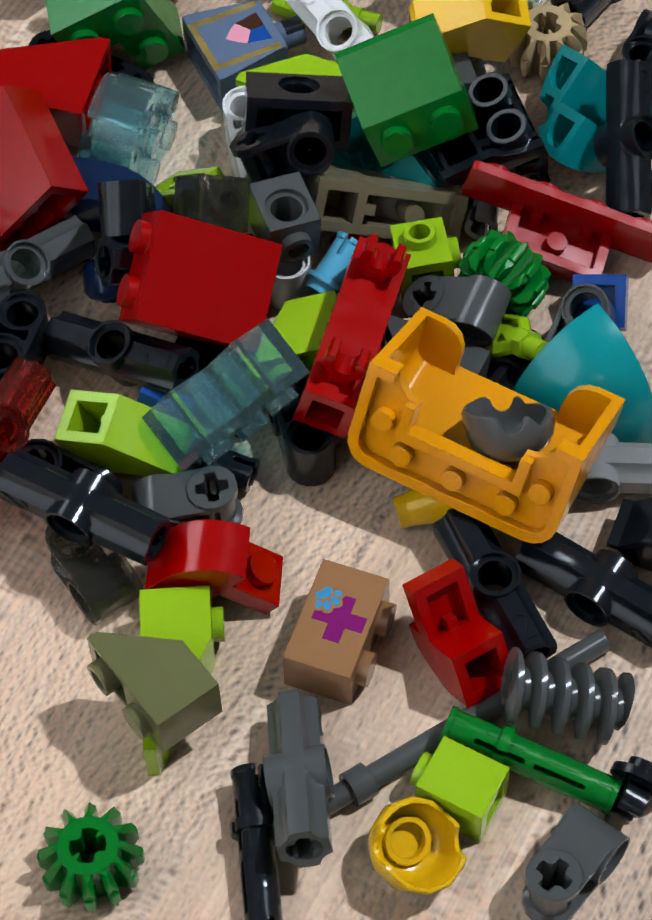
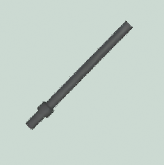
[329,630,611,815]

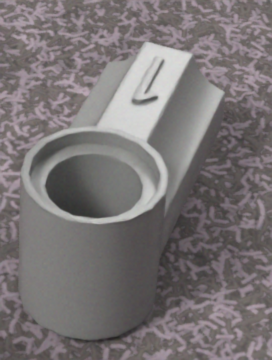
[575,433,652,504]

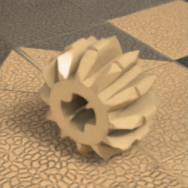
[508,0,588,83]

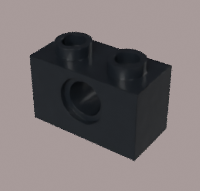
[243,72,353,151]

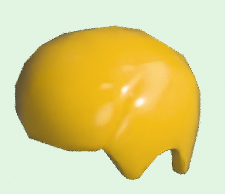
[368,796,467,895]

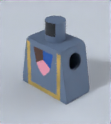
[182,0,307,113]

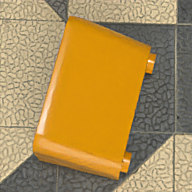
[347,307,626,544]

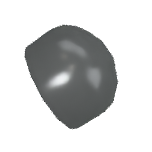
[461,396,555,464]

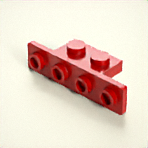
[461,160,652,282]

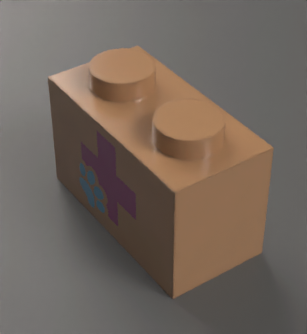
[282,559,397,705]

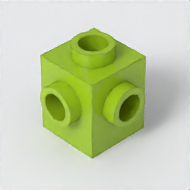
[390,217,461,301]

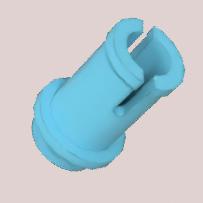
[305,231,358,294]

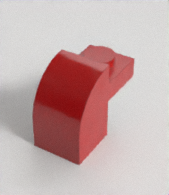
[145,519,283,614]
[402,558,509,708]

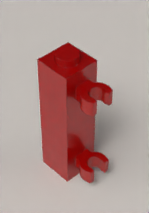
[293,233,411,439]

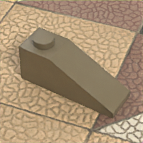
[303,164,469,243]

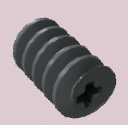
[500,647,635,745]

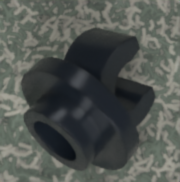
[610,756,652,822]

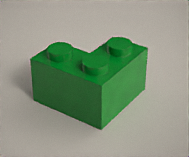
[45,0,186,70]

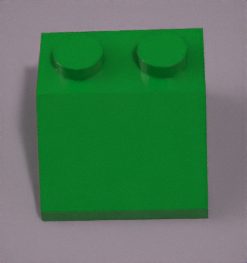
[335,13,479,167]

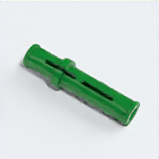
[438,705,622,815]

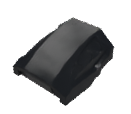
[430,73,549,187]

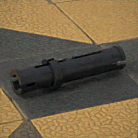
[230,763,283,920]

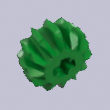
[458,229,551,316]
[37,802,145,914]

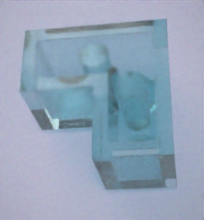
[142,319,310,471]

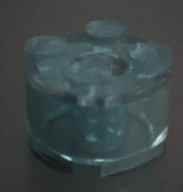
[79,71,179,186]

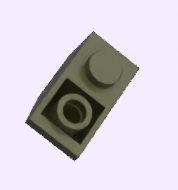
[87,632,222,752]

